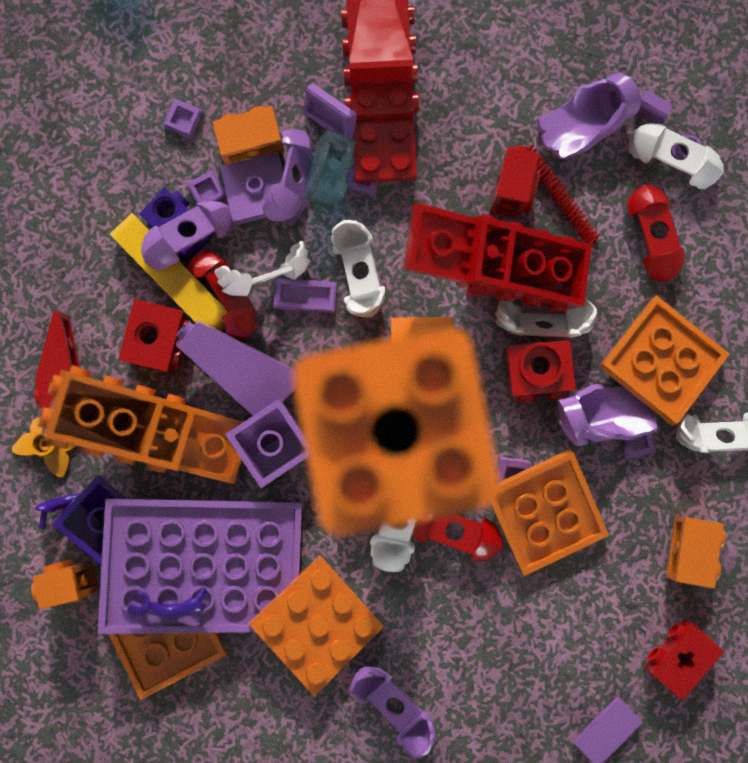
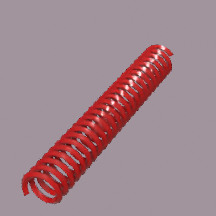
[528,145,600,245]

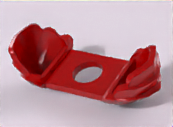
[626,184,685,282]
[186,249,258,341]
[406,514,503,562]

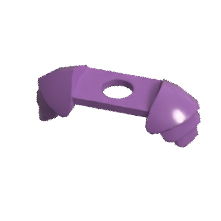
[262,130,312,222]
[141,200,232,271]
[349,666,435,759]

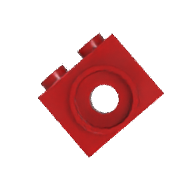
[489,145,540,219]
[118,299,191,375]
[503,340,576,403]

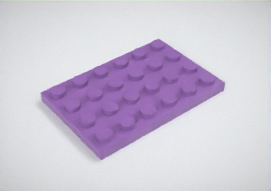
[98,498,302,634]

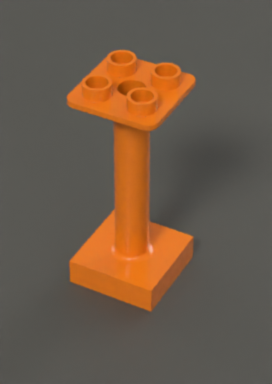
[293,328,500,535]

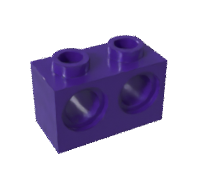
[139,187,215,261]

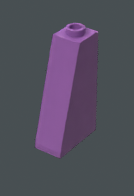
[176,320,295,416]

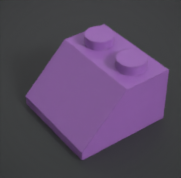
[225,399,308,488]

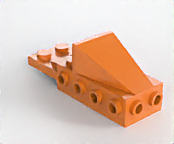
[37,366,243,484]

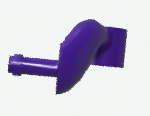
[35,493,79,529]
[127,587,207,619]

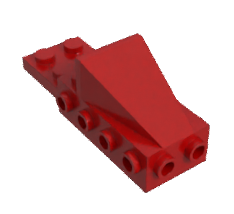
[341,0,419,183]
[403,203,592,314]

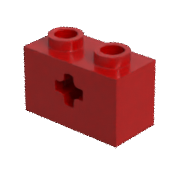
[644,619,725,701]

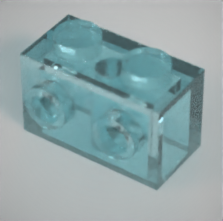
[303,130,356,208]

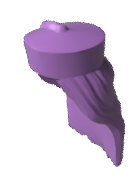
[537,73,641,159]
[557,384,658,446]

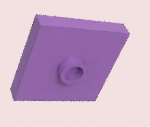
[220,151,284,226]

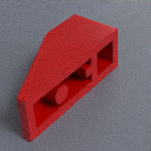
[34,311,80,411]

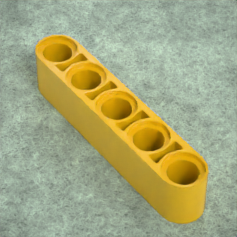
[110,213,228,332]

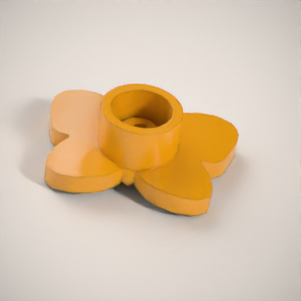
[12,417,76,478]

